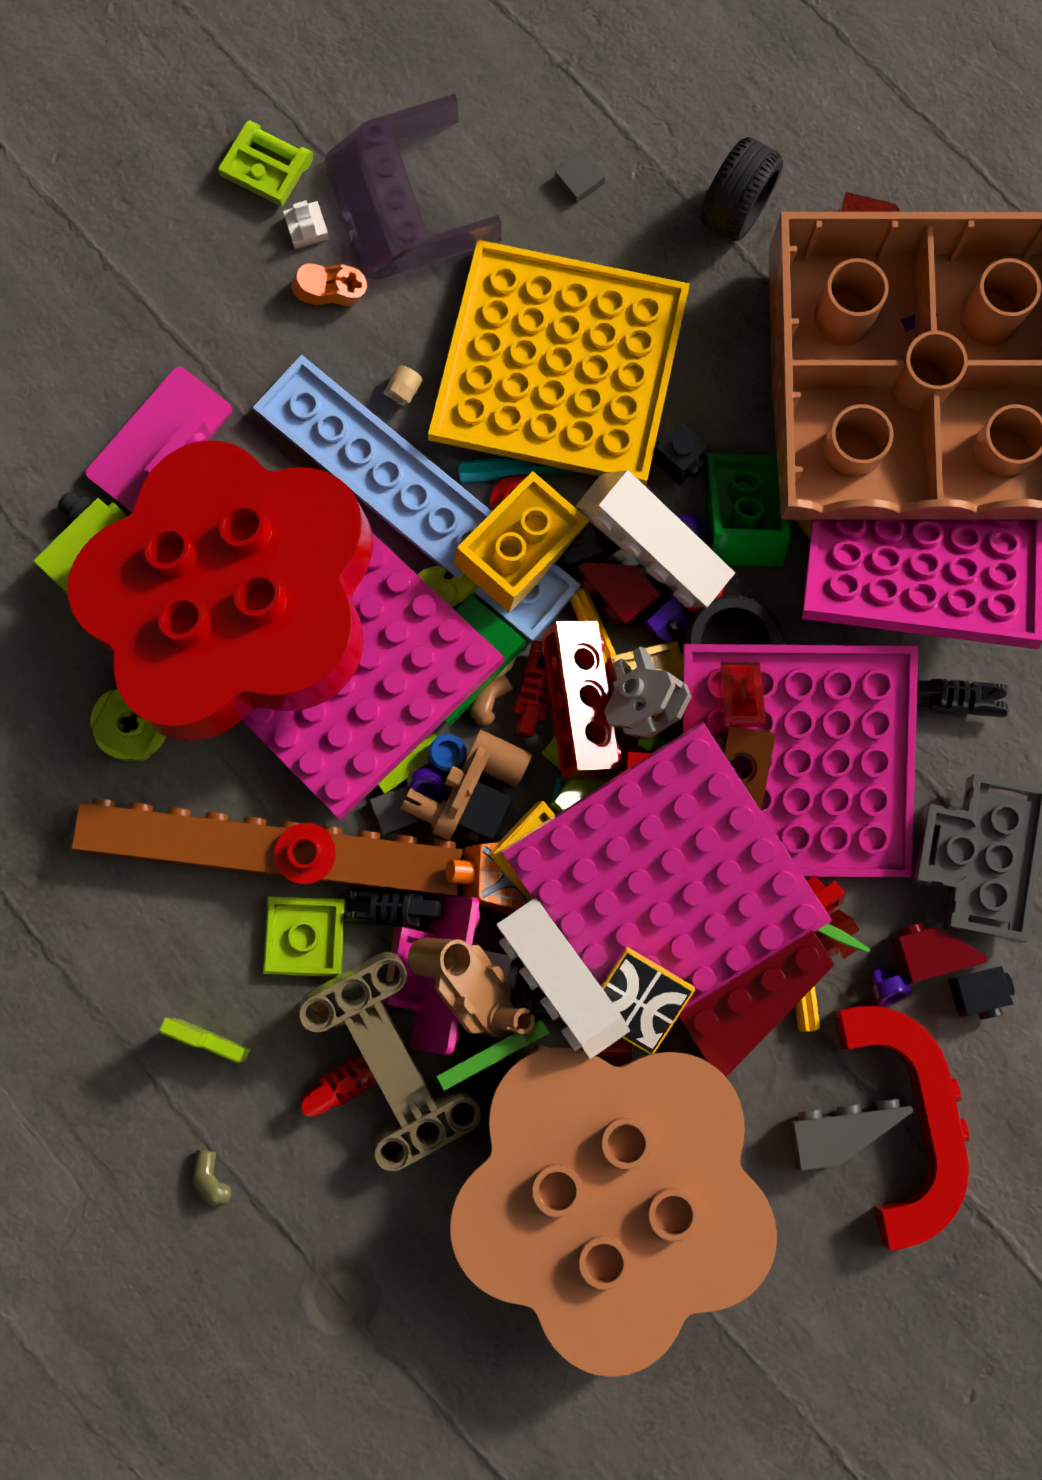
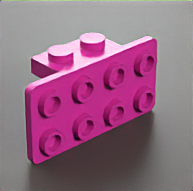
[86,367,232,513]
[382,896,480,1056]

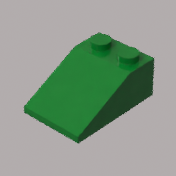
[706,453,791,567]

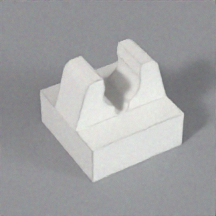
[283,200,329,249]

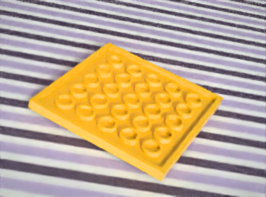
[428,239,690,486]

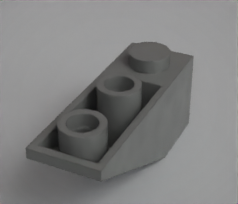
[788,1098,913,1171]

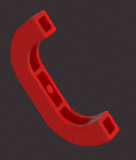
[833,1006,969,1251]

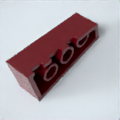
[679,930,835,1077]

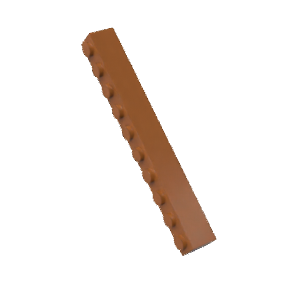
[72,798,464,896]

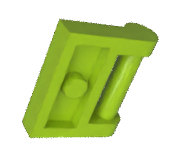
[218,120,313,207]

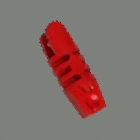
[513,640,551,738]
[301,1053,377,1118]

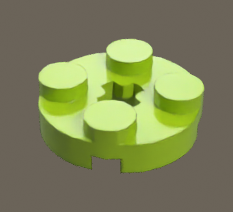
[90,689,166,762]

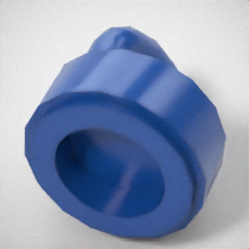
[428,734,467,774]

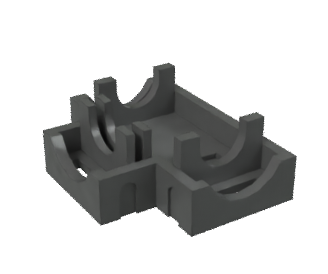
[911,774,1042,943]

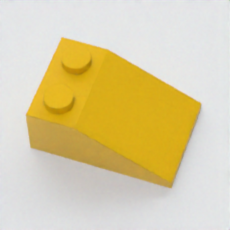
[453,471,589,613]

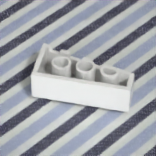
[575,470,735,608]
[497,897,630,1059]

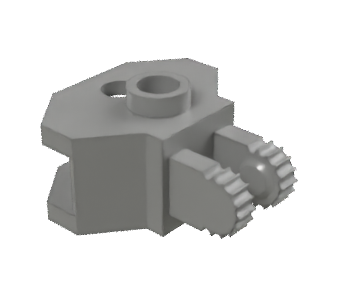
[604,646,691,739]

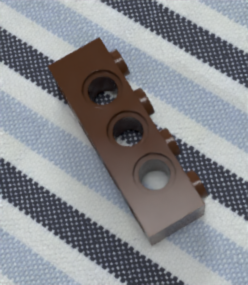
[715,723,776,810]

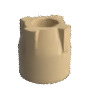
[384,365,423,406]

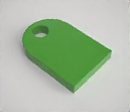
[437,1019,550,1091]

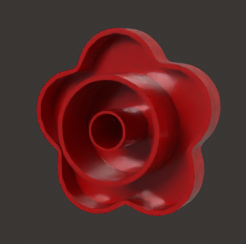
[67,440,373,741]

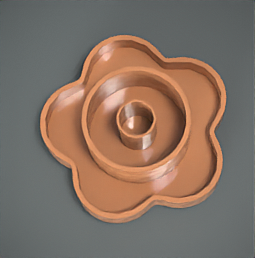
[450,1048,777,1377]

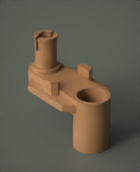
[400,729,532,841]
[408,938,535,1039]

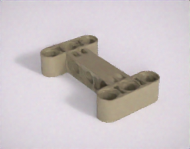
[299,952,481,1172]

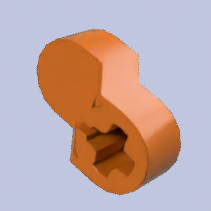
[291,263,367,306]

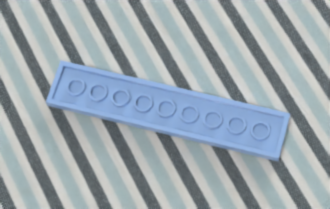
[253,354,581,643]

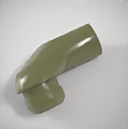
[192,1149,231,1207]

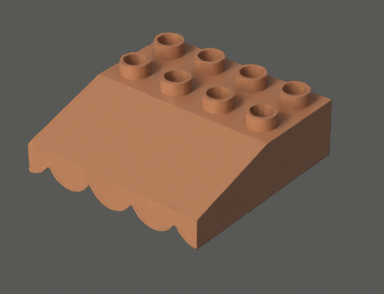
[768,212,1042,520]

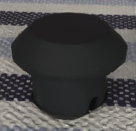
[58,492,91,524]

